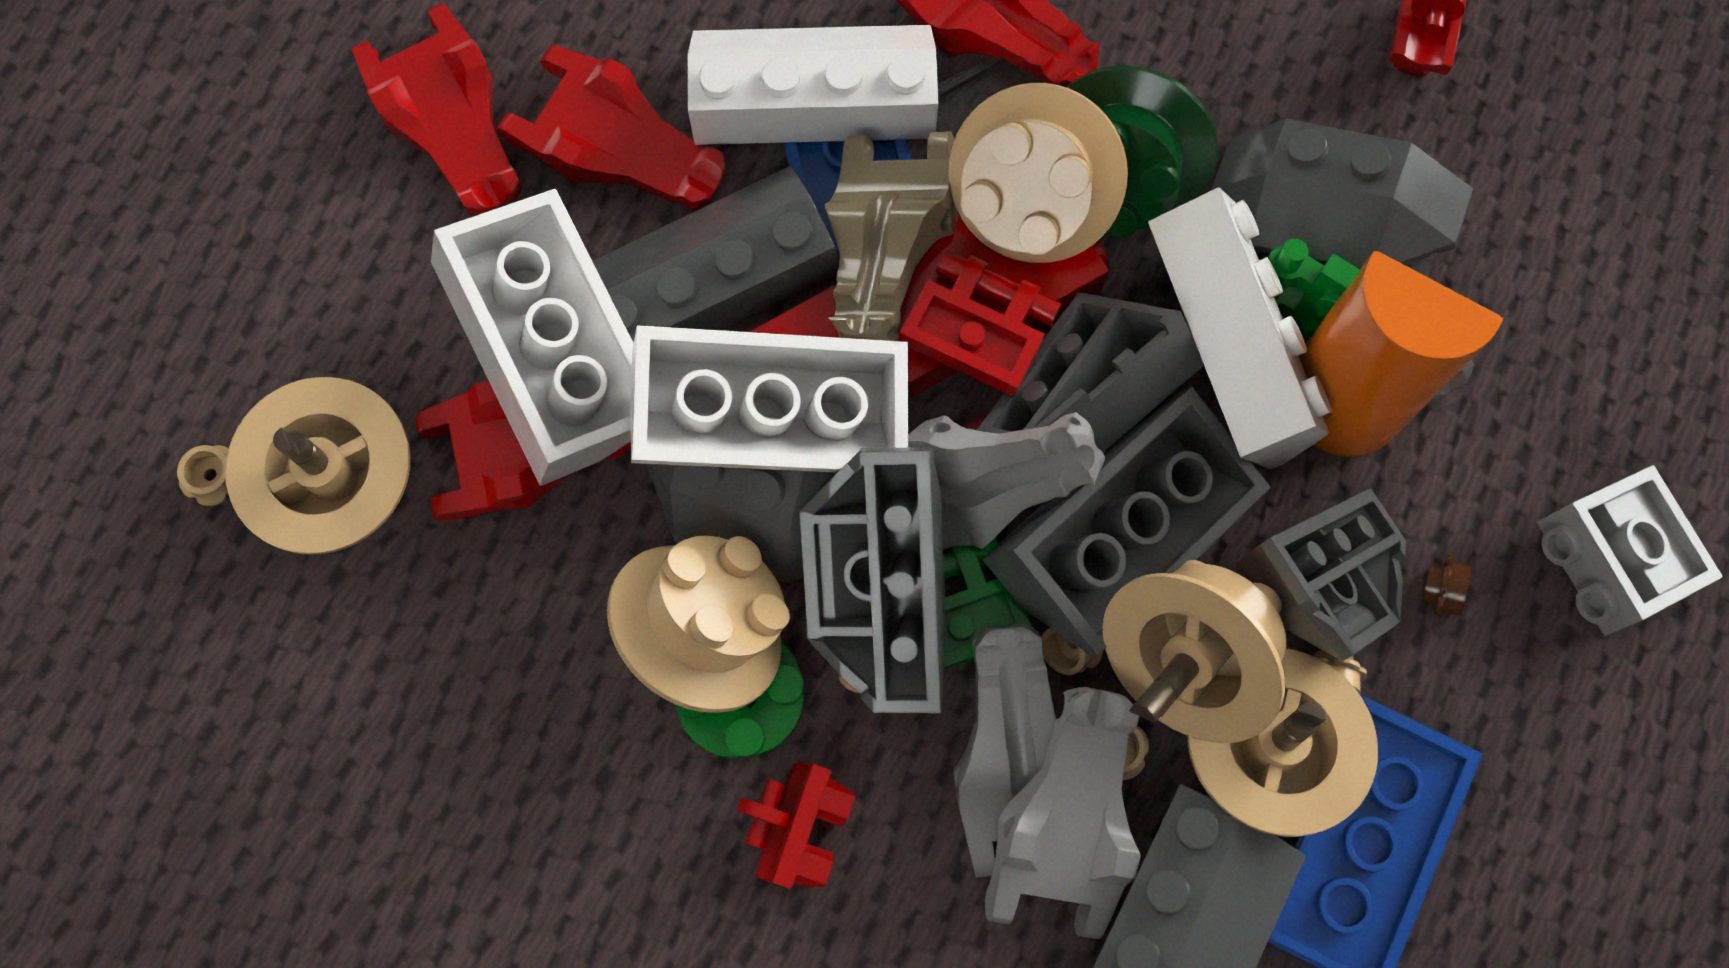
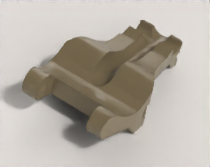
[824,131,958,341]

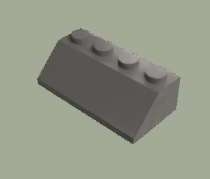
[592,166,839,343]
[983,387,1271,656]
[1093,784,1306,968]

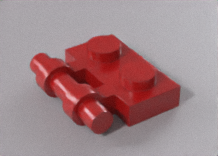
[899,250,1062,397]

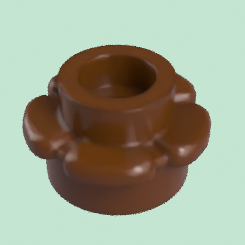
[1422,554,1472,617]

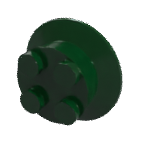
[1066,65,1218,238]

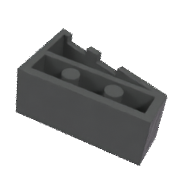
[976,292,1204,453]

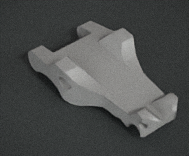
[908,412,1105,550]
[953,623,1057,878]
[985,687,1141,939]

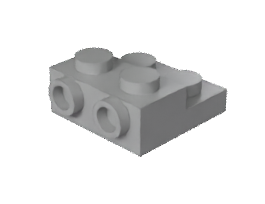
[1537,465,1723,636]

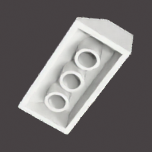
[688,25,939,145]
[1148,187,1332,469]
[431,188,634,486]
[630,325,908,473]

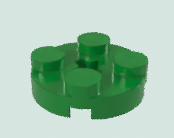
[674,642,805,759]

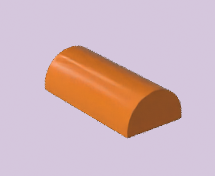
[1298,251,1503,457]

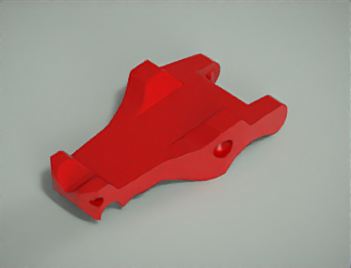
[896,0,1099,87]
[351,3,522,216]
[497,45,725,212]
[415,381,631,521]

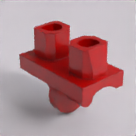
[1388,0,1467,77]
[736,762,856,889]

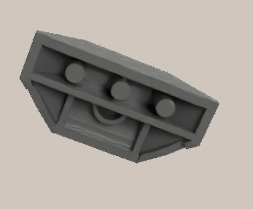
[1210,119,1473,269]
[799,447,946,713]
[646,464,836,584]
[1235,488,1406,661]

